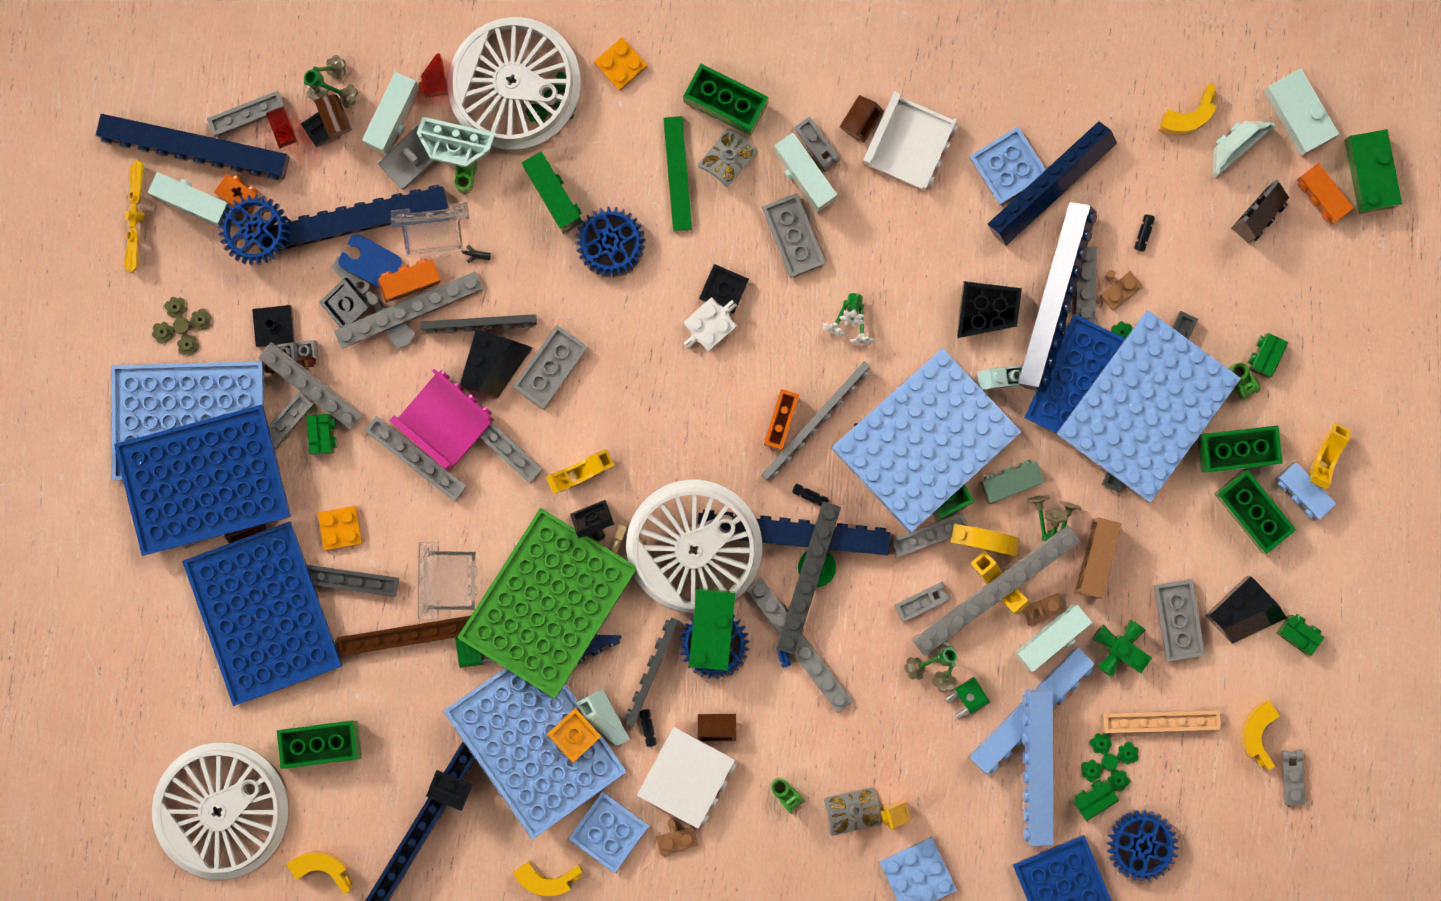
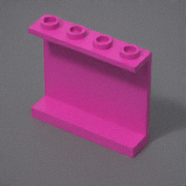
[389,369,494,472]

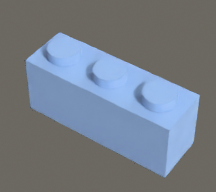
[1276,462,1336,520]

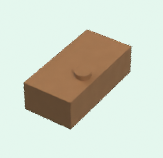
[1075,517,1122,599]

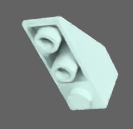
[977,366,1023,390]
[576,689,630,746]

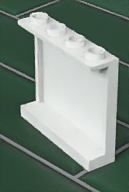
[862,91,958,191]
[637,726,736,828]

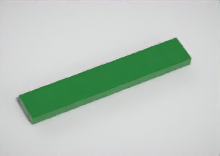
[663,116,692,231]

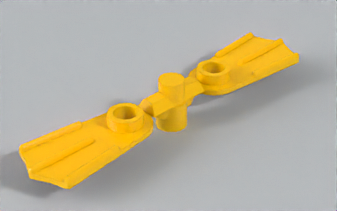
[124,160,145,273]

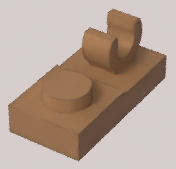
[1023,593,1065,626]

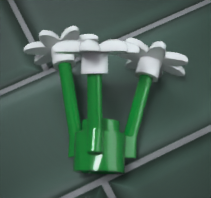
[823,293,875,346]

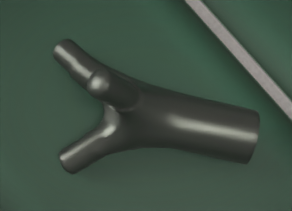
[462,245,491,263]

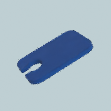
[338,234,402,289]

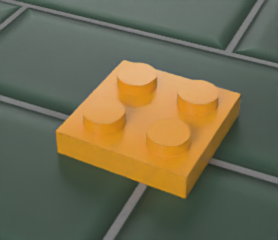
[594,37,647,91]
[318,506,363,550]
[546,708,601,763]

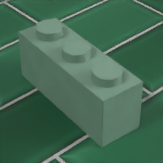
[981,460,1045,504]

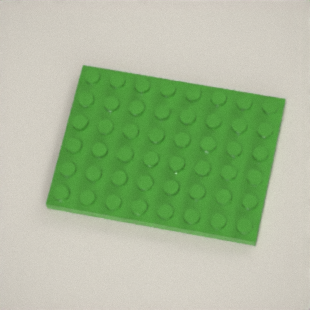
[457,508,637,700]

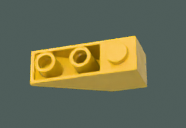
[880,800,911,829]

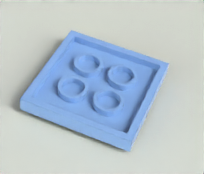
[969,127,1046,205]
[568,791,649,873]
[879,837,957,901]

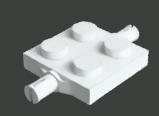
[683,297,737,351]

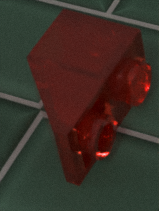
[266,106,297,149]

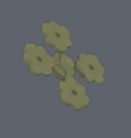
[152,297,212,356]

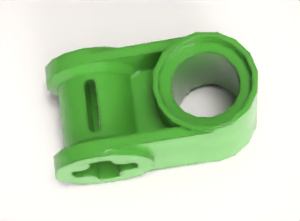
[454,161,477,194]
[1229,363,1260,400]
[771,777,806,814]

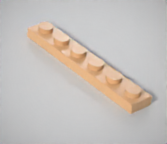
[1103,710,1221,733]

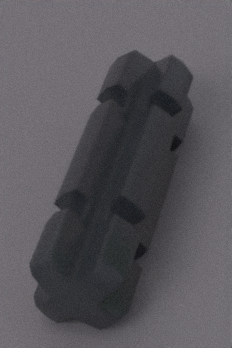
[1134,214,1155,252]
[792,484,829,506]
[640,709,657,747]

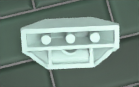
[417,117,495,168]
[1212,121,1275,178]

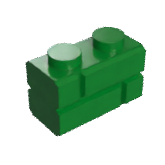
[1248,333,1288,378]
[306,414,337,455]
[1276,614,1324,656]
[1072,779,1119,821]

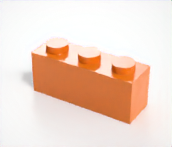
[1297,163,1354,225]
[378,258,441,303]
[764,389,799,451]

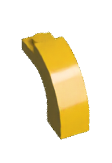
[1159,83,1217,135]
[1308,422,1351,489]
[546,449,615,494]
[950,524,1020,557]
[970,551,1030,616]
[1242,700,1280,770]
[286,851,353,895]
[513,860,583,896]

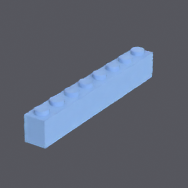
[968,647,1094,774]
[1022,688,1053,846]

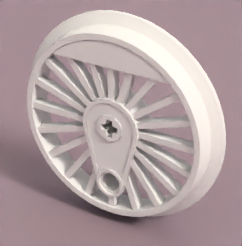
[448,17,581,150]
[626,479,762,613]
[152,742,289,880]

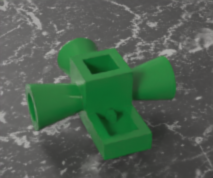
[1092,620,1152,678]

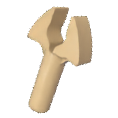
[611,523,628,554]

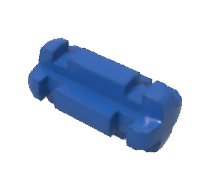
[776,646,791,667]

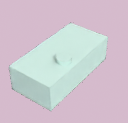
[1263,68,1339,156]
[362,71,420,155]
[774,133,837,214]
[148,172,231,226]
[1013,604,1093,672]

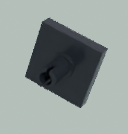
[252,305,295,347]
[570,500,614,541]

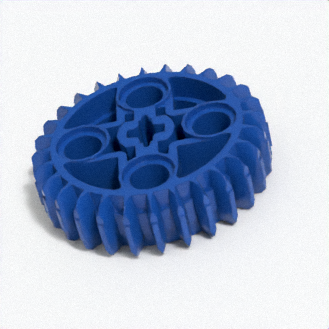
[218,194,290,266]
[575,206,646,277]
[679,614,750,679]
[1106,810,1179,882]

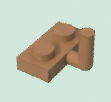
[1100,270,1142,310]
[656,818,698,856]

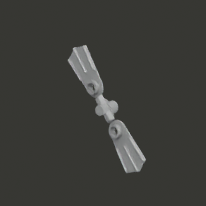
[331,253,415,349]

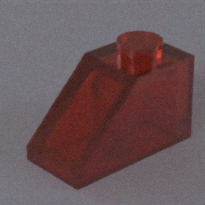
[419,53,448,98]

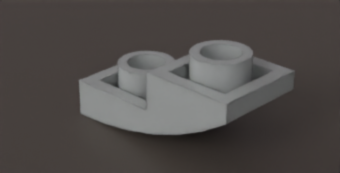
[276,340,319,362]

